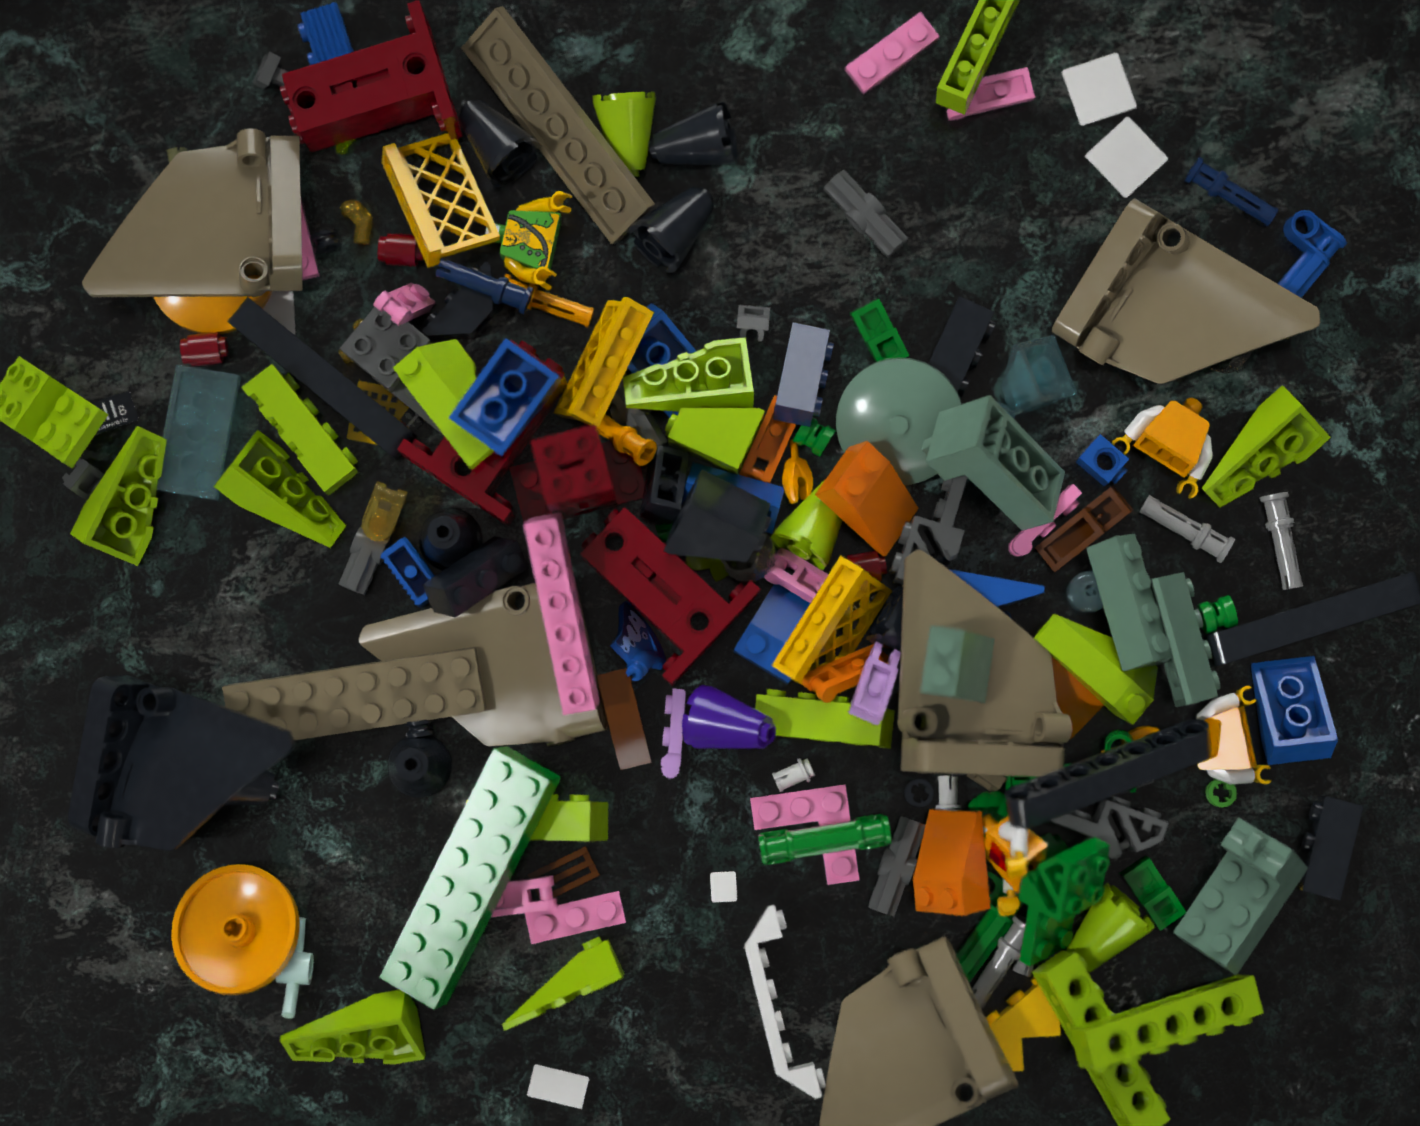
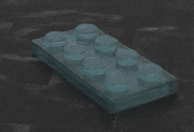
[156,365,241,501]

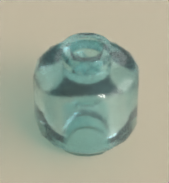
[1066,571,1103,613]

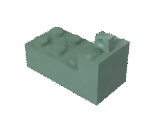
[922,395,1065,531]
[1173,818,1308,975]

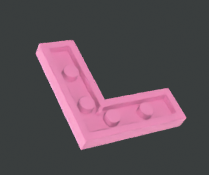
[750,785,859,885]

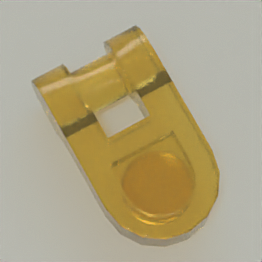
[362,481,408,542]

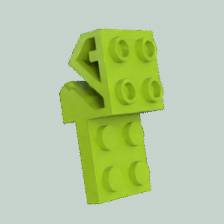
[0,356,108,468]

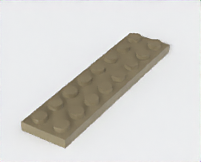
[461,6,655,244]
[222,647,486,740]

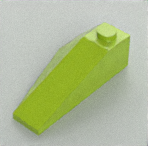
[1202,385,1331,507]
[213,430,346,548]
[1034,614,1158,725]
[280,990,425,1064]

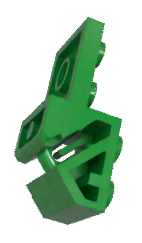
[1019,837,1110,967]

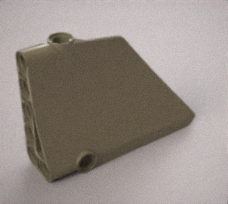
[82,129,302,297]
[1052,199,1321,384]
[898,550,1072,776]
[359,583,608,747]
[819,936,1018,1126]

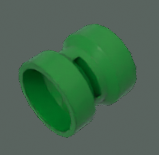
[793,416,836,457]
[1197,595,1238,634]

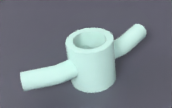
[276,917,314,1018]

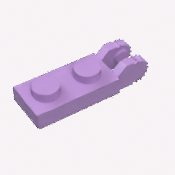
[848,641,901,726]
[661,689,686,779]

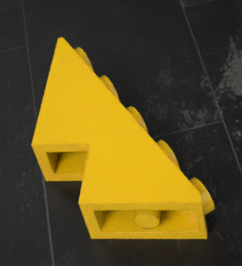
[986,977,1061,1071]

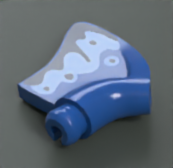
[610,601,666,681]

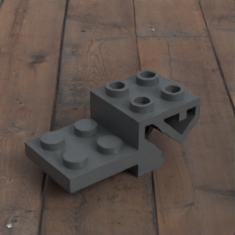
[340,307,443,434]
[889,475,967,586]
[1046,796,1168,859]

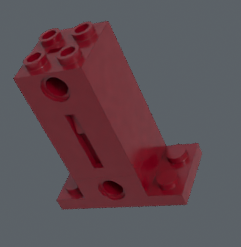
[280,0,463,153]
[397,340,567,527]
[510,424,645,523]
[580,507,760,687]

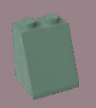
[920,626,995,703]

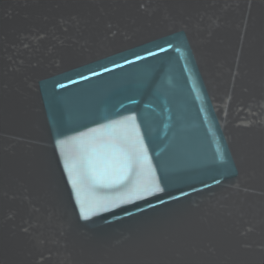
[1001,335,1077,416]

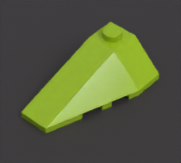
[623,337,754,412]
[393,339,494,469]
[70,426,167,566]
[502,936,624,1030]

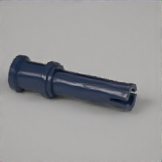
[1184,156,1278,226]
[436,257,534,314]

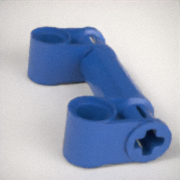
[1278,210,1347,298]

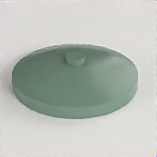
[836,357,962,485]

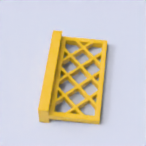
[382,133,500,267]
[554,297,654,427]
[771,556,892,693]

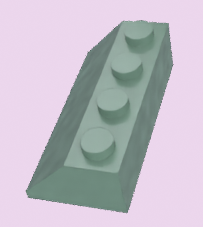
[1086,534,1172,671]
[1150,572,1220,707]

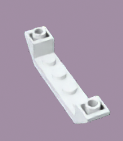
[744,904,826,1098]

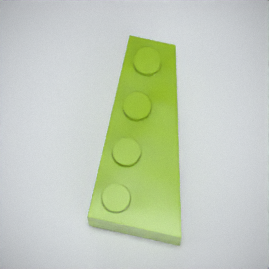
[241,364,359,495]
[755,689,895,749]
[466,795,609,841]

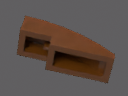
[1035,485,1134,572]
[597,668,652,770]

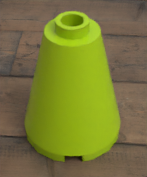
[593,92,656,177]
[771,481,843,570]
[1066,882,1155,972]

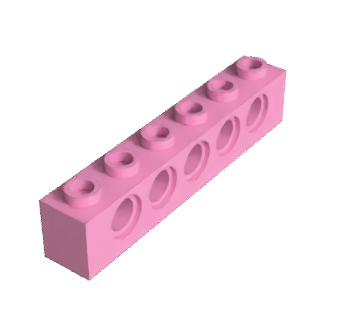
[524,512,600,715]

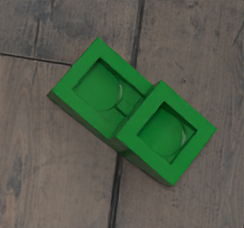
[850,299,909,362]
[1120,856,1187,931]

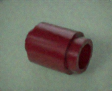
[378,233,424,267]
[180,332,229,367]
[846,550,887,582]

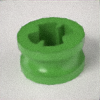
[1205,779,1237,807]

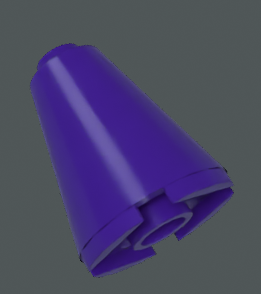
[682,685,776,749]

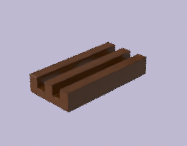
[528,846,600,900]

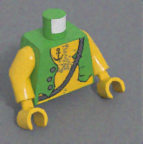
[485,191,572,290]

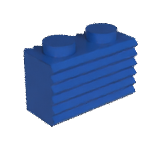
[298,2,353,65]
[380,537,435,608]

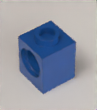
[1076,434,1129,486]

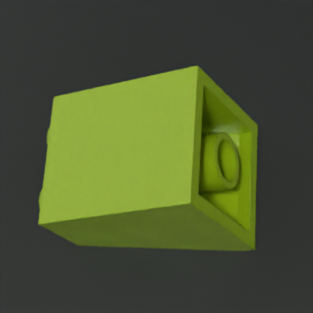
[665,408,765,475]

